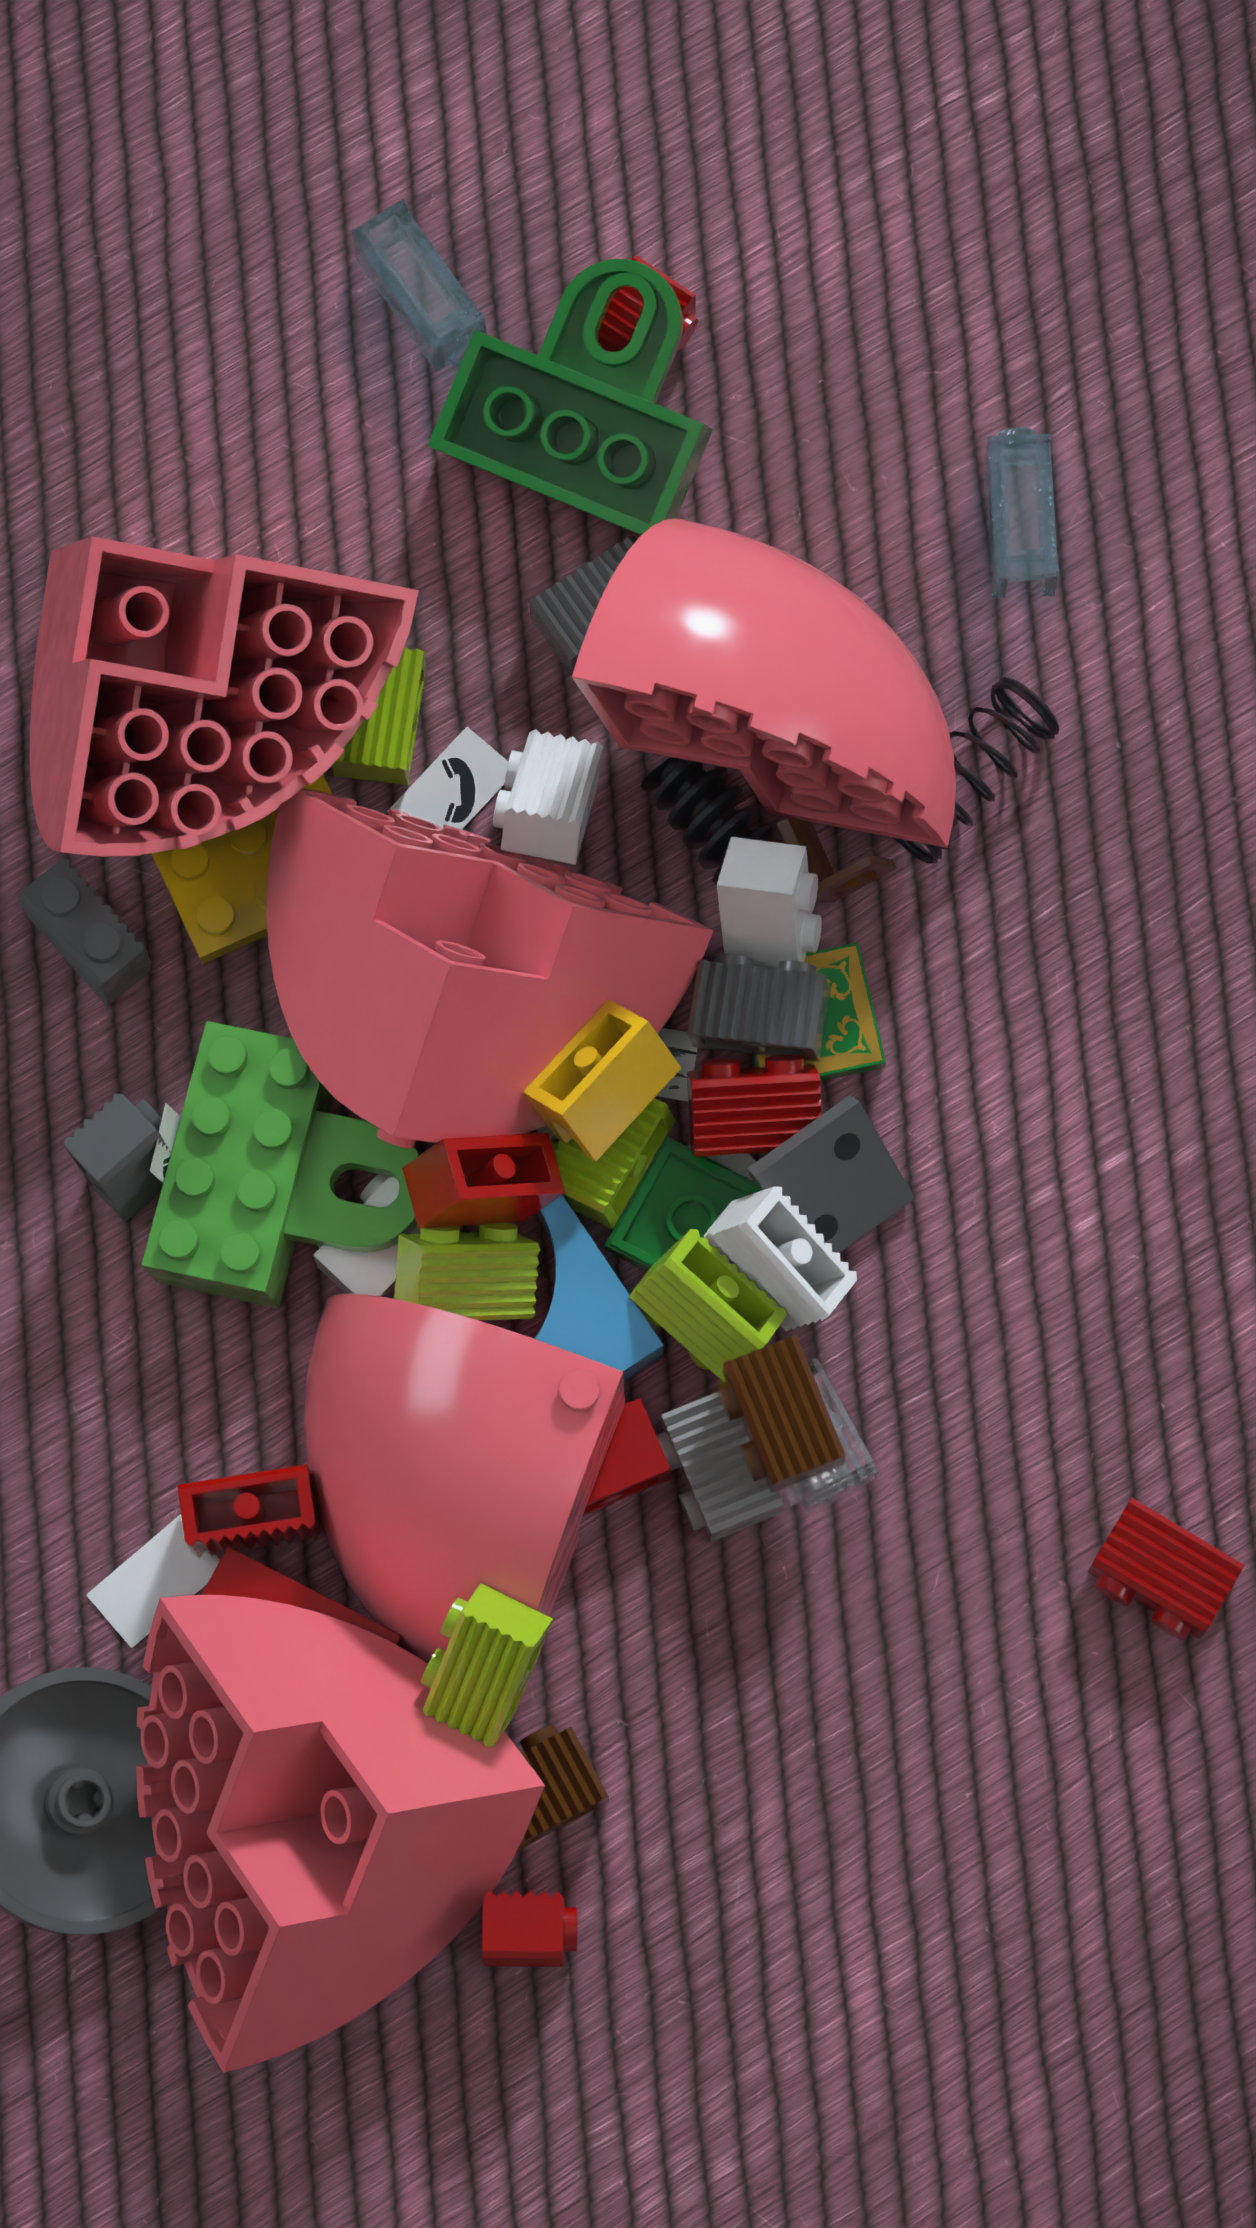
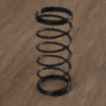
[894,677,1059,864]

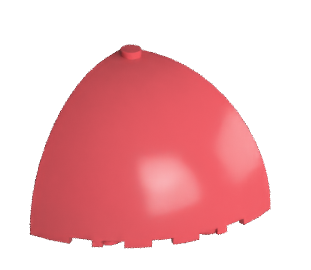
[572,518,956,848]
[30,536,419,857]
[266,788,714,1148]
[304,1294,625,1663]
[136,1595,545,2073]

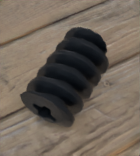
[640,757,773,886]

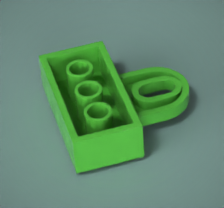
[141,1021,419,1309]

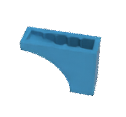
[535,1195,663,1382]

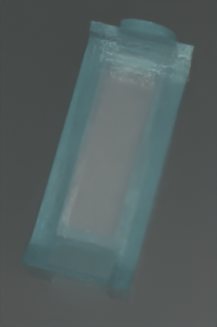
[352,199,487,372]
[985,427,1060,598]

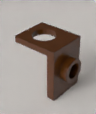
[777,816,896,902]

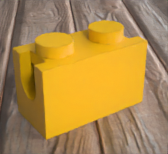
[523,999,681,1161]

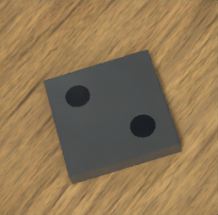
[747,1095,915,1253]

